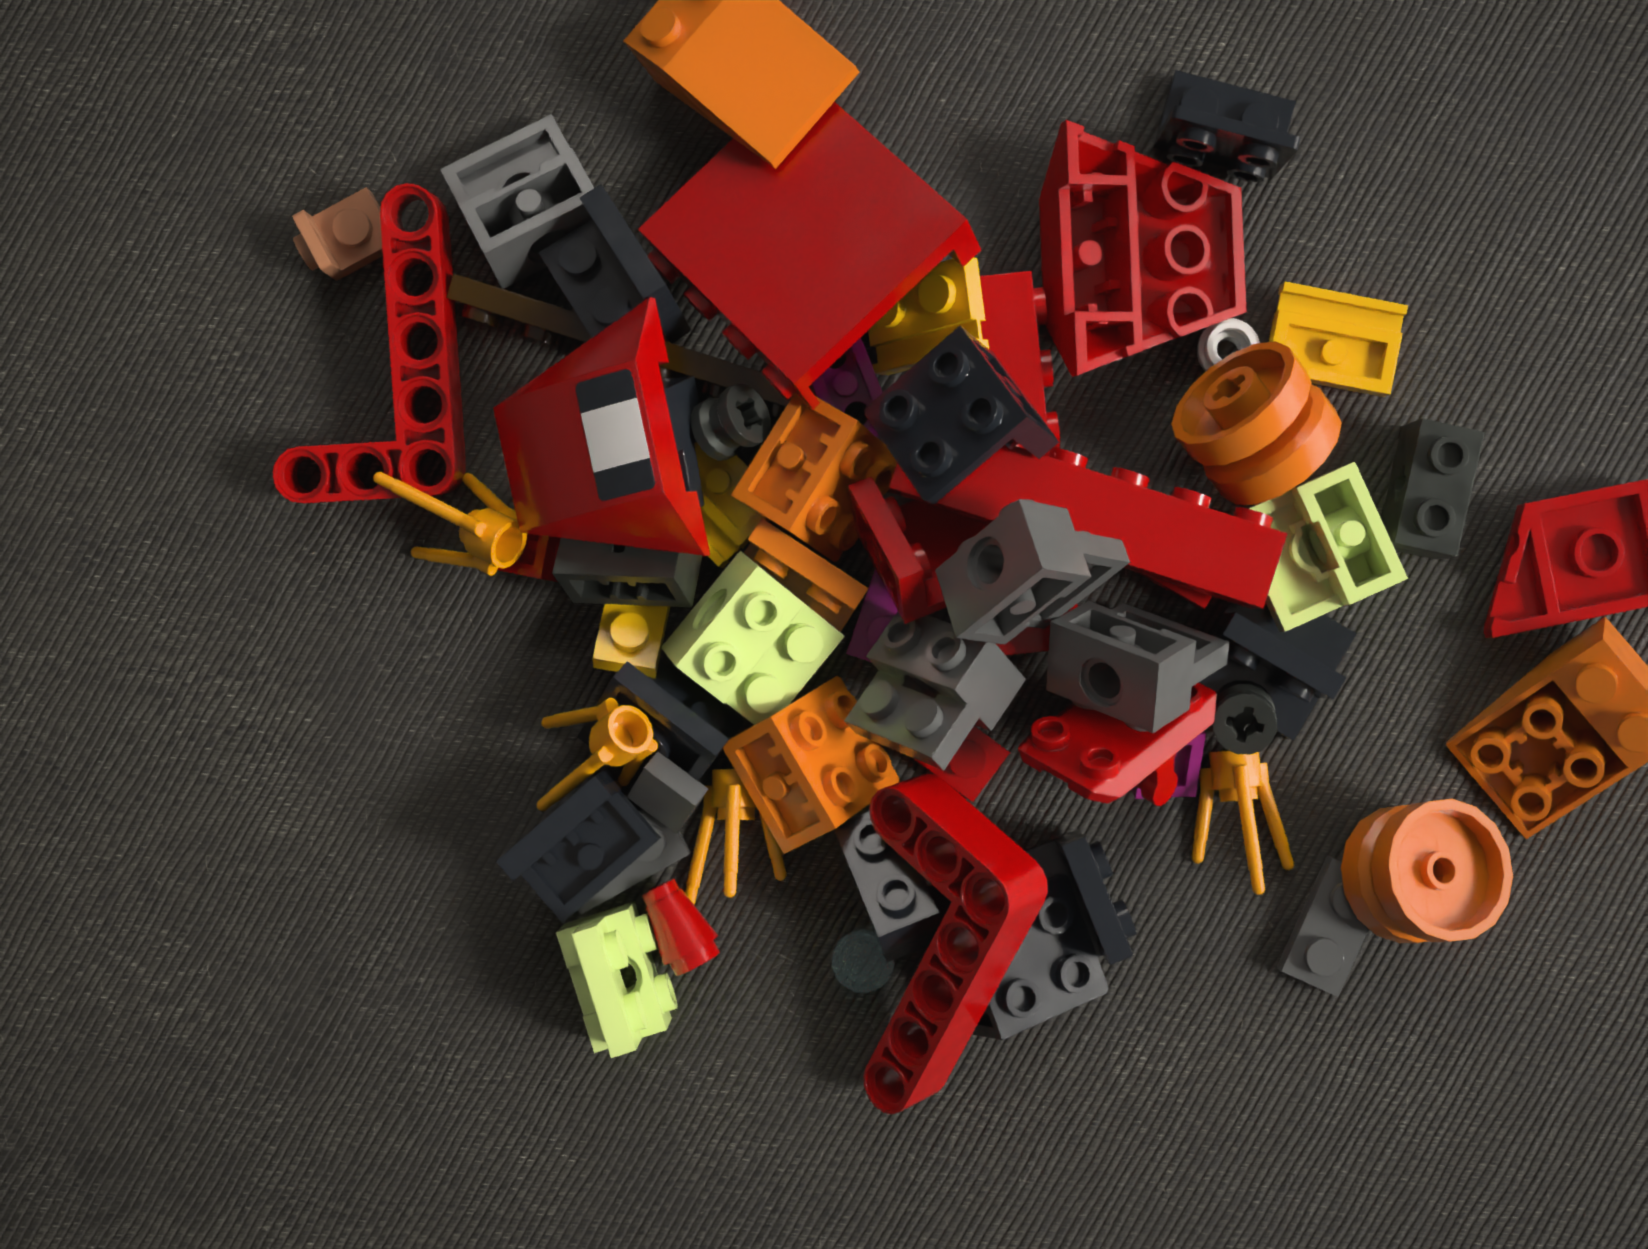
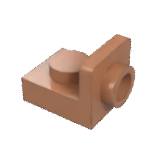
[292,187,383,281]

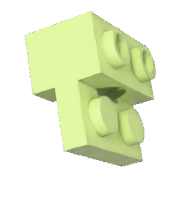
[1249,462,1408,632]
[661,551,845,725]
[556,901,677,1058]

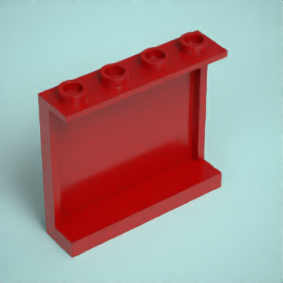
[638,102,981,410]

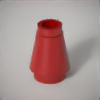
[641,878,720,976]

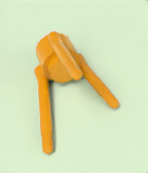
[373,472,527,576]
[536,698,658,811]
[1191,751,1294,895]
[685,769,787,905]

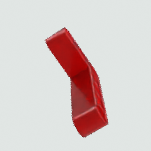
[272,183,466,503]
[863,774,1048,1115]

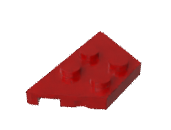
[1484,479,1648,638]

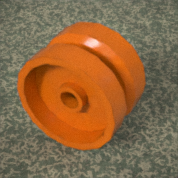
[1171,341,1342,505]
[1341,799,1513,943]

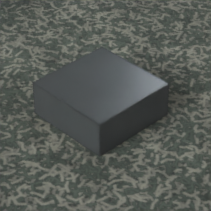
[627,751,708,834]

